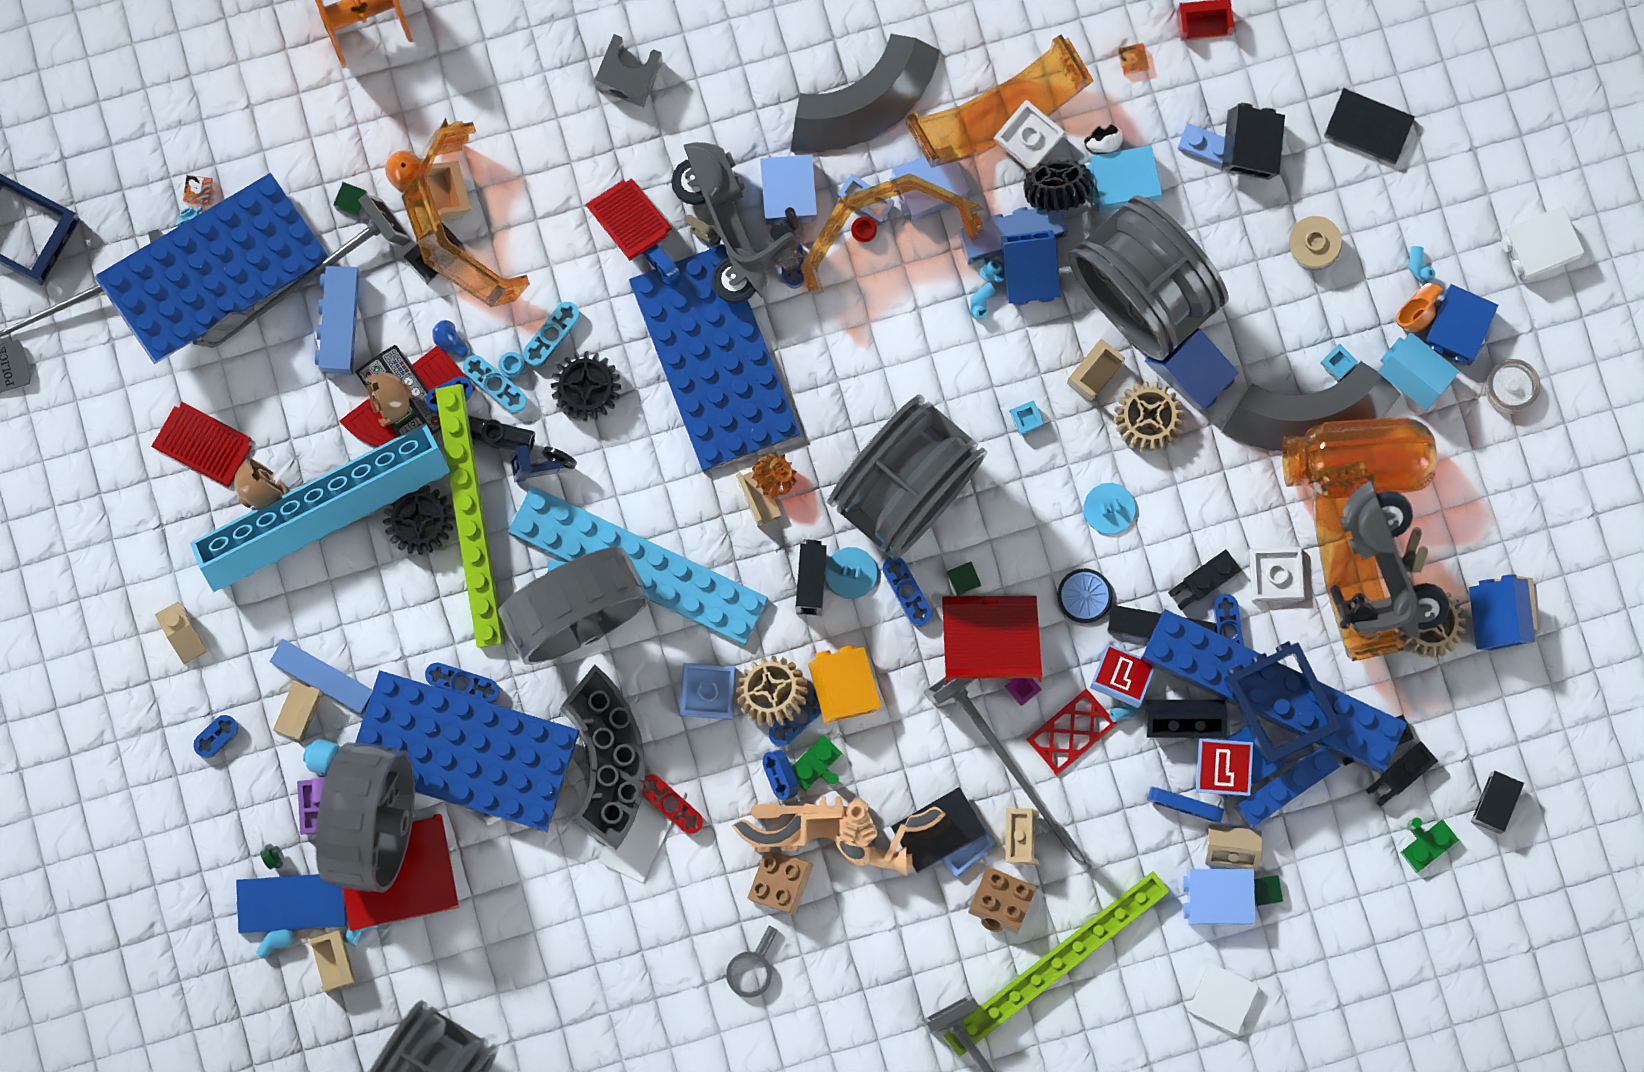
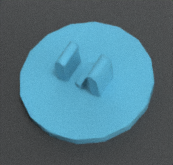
[1083,483,1136,535]
[825,547,877,599]

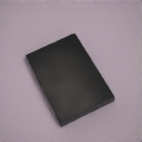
[1324,88,1415,165]
[891,787,987,874]

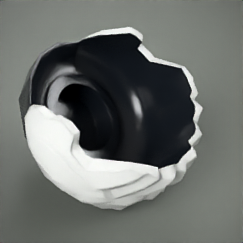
[1084,124,1123,155]

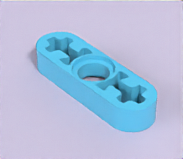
[523,302,580,368]
[463,355,527,414]

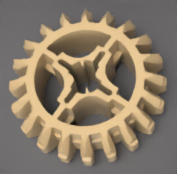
[1114,381,1185,452]
[1396,592,1467,658]
[736,655,808,727]

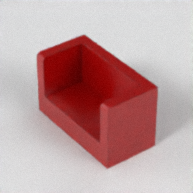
[1177,0,1234,40]

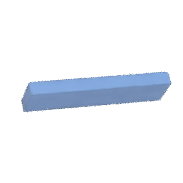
[269,639,373,714]

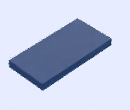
[236,874,346,934]

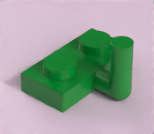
[792,735,843,791]
[1400,817,1459,873]

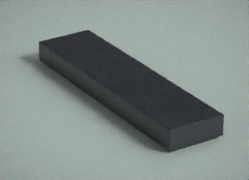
[1107,605,1216,639]

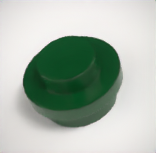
[260,844,284,870]

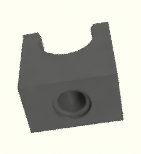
[594,34,663,108]

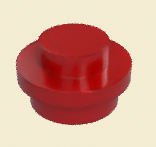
[851,217,877,243]

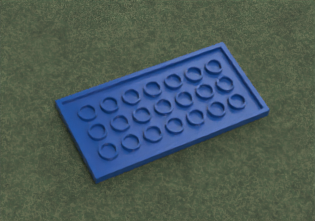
[95,173,328,365]
[629,244,800,472]
[355,670,580,832]

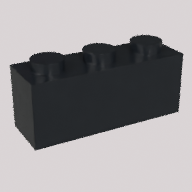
[1145,699,1228,738]

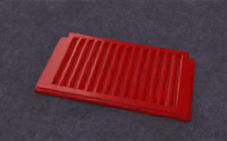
[585,178,672,261]
[151,402,252,488]

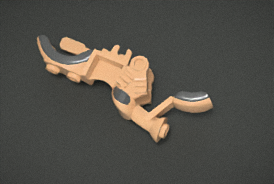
[732,796,946,877]

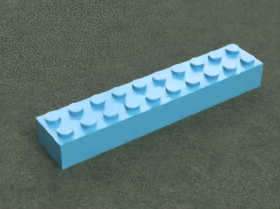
[190,423,451,592]

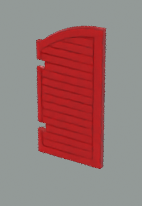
[339,346,476,447]

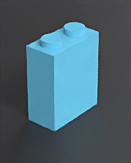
[1086,145,1162,212]
[1378,332,1460,411]

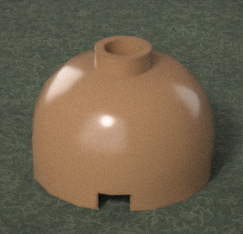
[366,373,413,427]
[234,459,288,508]

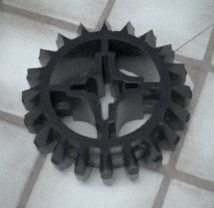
[1023,159,1094,212]
[550,351,621,422]
[383,485,455,555]

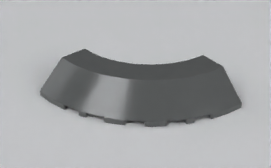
[790,33,940,152]
[1221,361,1401,453]
[560,664,645,851]

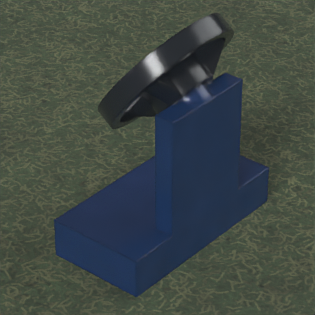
[509,445,577,483]

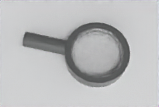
[726,925,778,998]

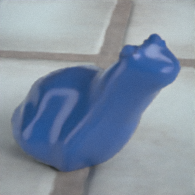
[432,320,469,357]

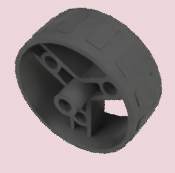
[498,546,650,665]
[315,742,415,892]

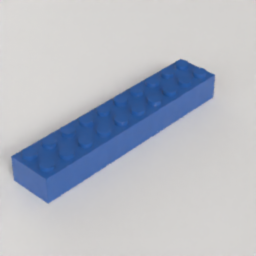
[1140,609,1407,774]

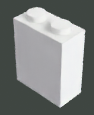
[1501,206,1584,281]

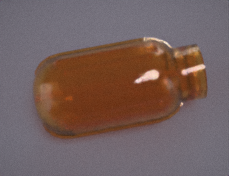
[1282,417,1437,497]

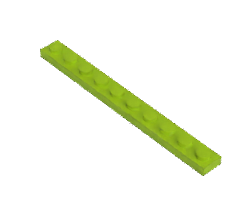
[435,384,505,648]
[943,871,1170,1057]

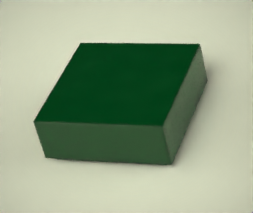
[333,182,368,216]
[947,561,981,596]
[1254,875,1283,906]

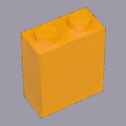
[808,645,881,724]

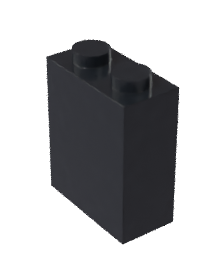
[1222,103,1285,180]
[796,540,827,616]

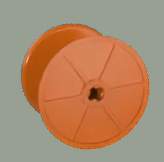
[315,0,413,69]

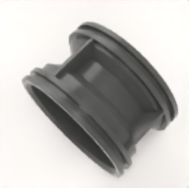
[1068,195,1229,360]
[827,394,988,560]
[369,1000,499,1072]

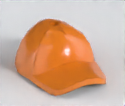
[385,150,427,201]
[1396,284,1443,333]

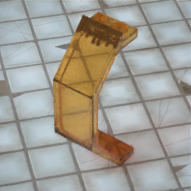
[906,34,1094,168]
[401,117,530,307]
[801,173,984,295]
[1313,460,1405,661]

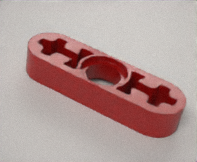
[642,774,703,834]

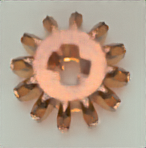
[751,451,797,498]

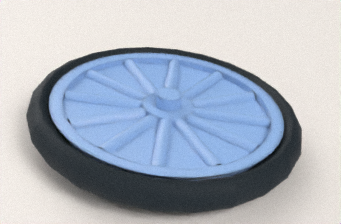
[1057,568,1113,623]

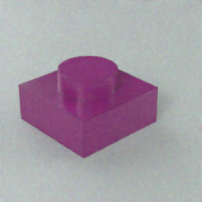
[1004,678,1042,707]

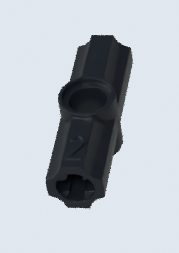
[468,415,536,454]

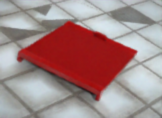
[942,596,1042,683]
[342,814,460,931]

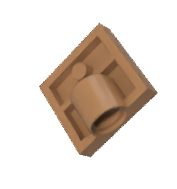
[747,850,813,915]
[968,866,1036,934]

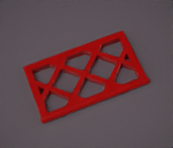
[1026,688,1118,776]

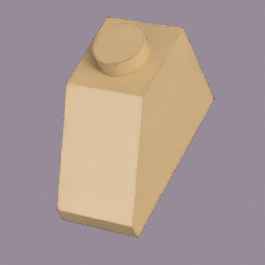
[155,602,207,664]

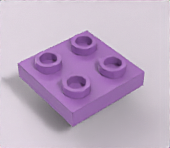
[297,777,326,835]

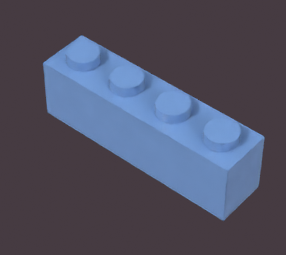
[959,207,1068,264]
[315,266,360,375]

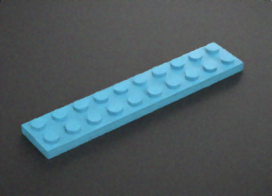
[508,485,768,645]

